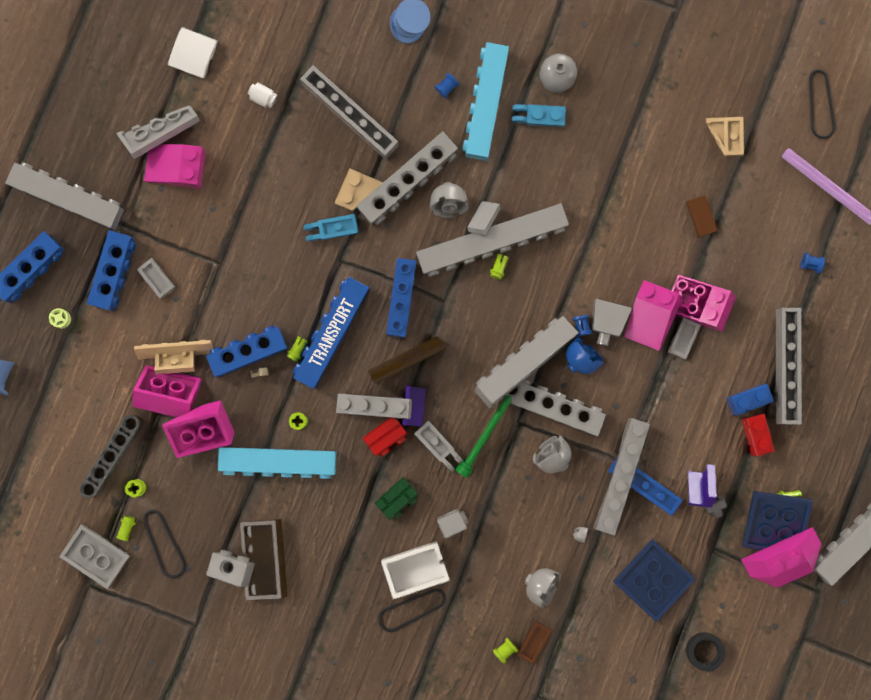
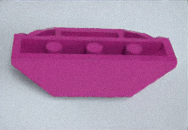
[741,527,821,588]

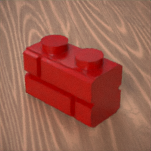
[741,414,775,456]
[363,417,407,457]

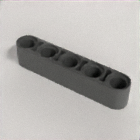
[79,415,143,499]

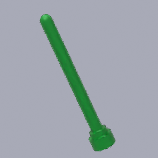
[456,395,512,478]

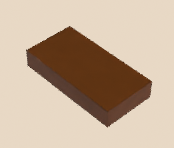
[686,195,718,238]
[516,620,553,664]

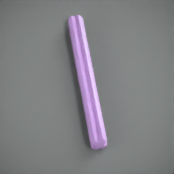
[782,148,871,225]

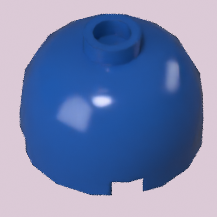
[566,337,604,375]

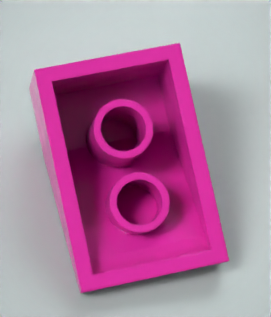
[144,144,206,189]
[624,280,683,351]
[162,400,234,458]

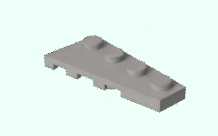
[117,105,200,159]

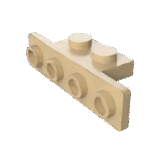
[134,340,214,374]

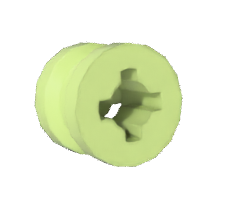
[49,308,71,329]

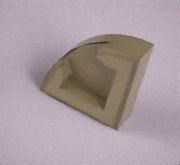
[250,367,270,378]

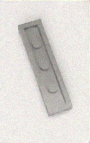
[336,394,412,419]

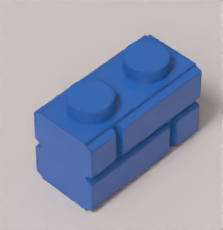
[726,384,774,416]

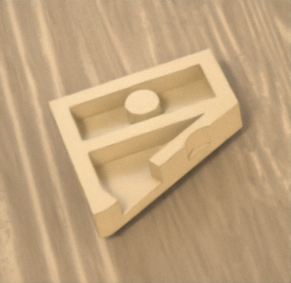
[706,117,744,157]
[335,169,383,212]

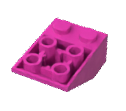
[672,275,736,332]

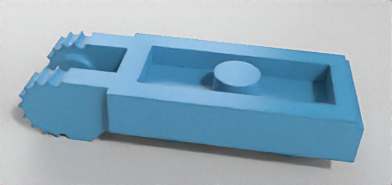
[512,104,566,127]
[303,214,359,242]

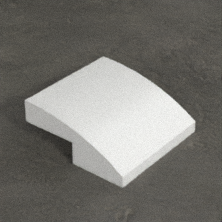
[168,27,218,78]

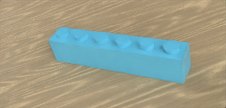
[462,42,509,161]
[218,447,337,478]

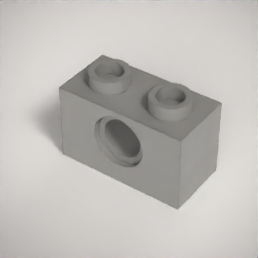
[437,508,468,538]
[206,550,255,587]

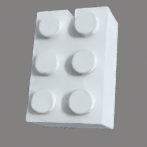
[381,541,449,599]

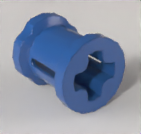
[434,73,459,99]
[800,252,825,274]
[572,314,593,337]

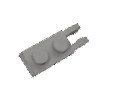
[414,421,463,472]

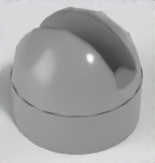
[573,527,588,543]

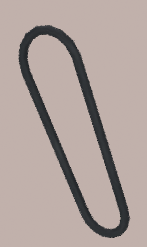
[809,69,835,139]
[143,509,185,578]
[378,589,446,632]

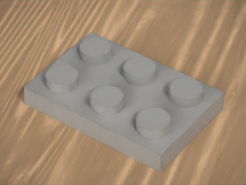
[59,524,131,589]

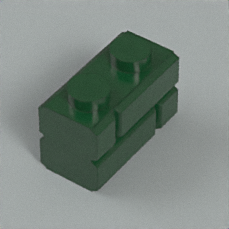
[375,477,419,520]

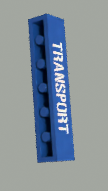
[293,277,370,389]

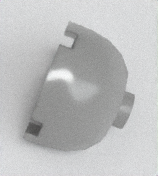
[539,53,577,93]
[430,182,468,218]
[532,435,572,474]
[525,568,561,609]

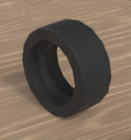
[686,632,725,672]

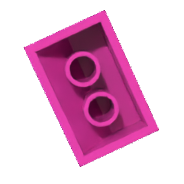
[133,365,201,417]

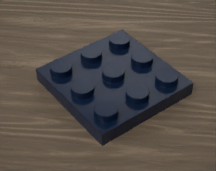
[742,491,813,550]
[613,539,695,622]

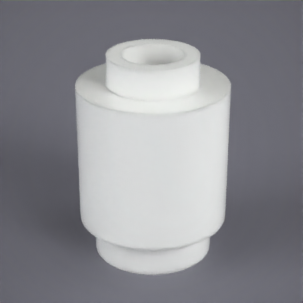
[248,83,278,108]

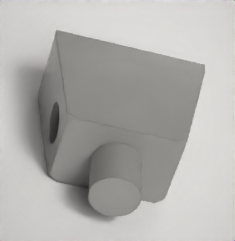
[591,299,632,346]

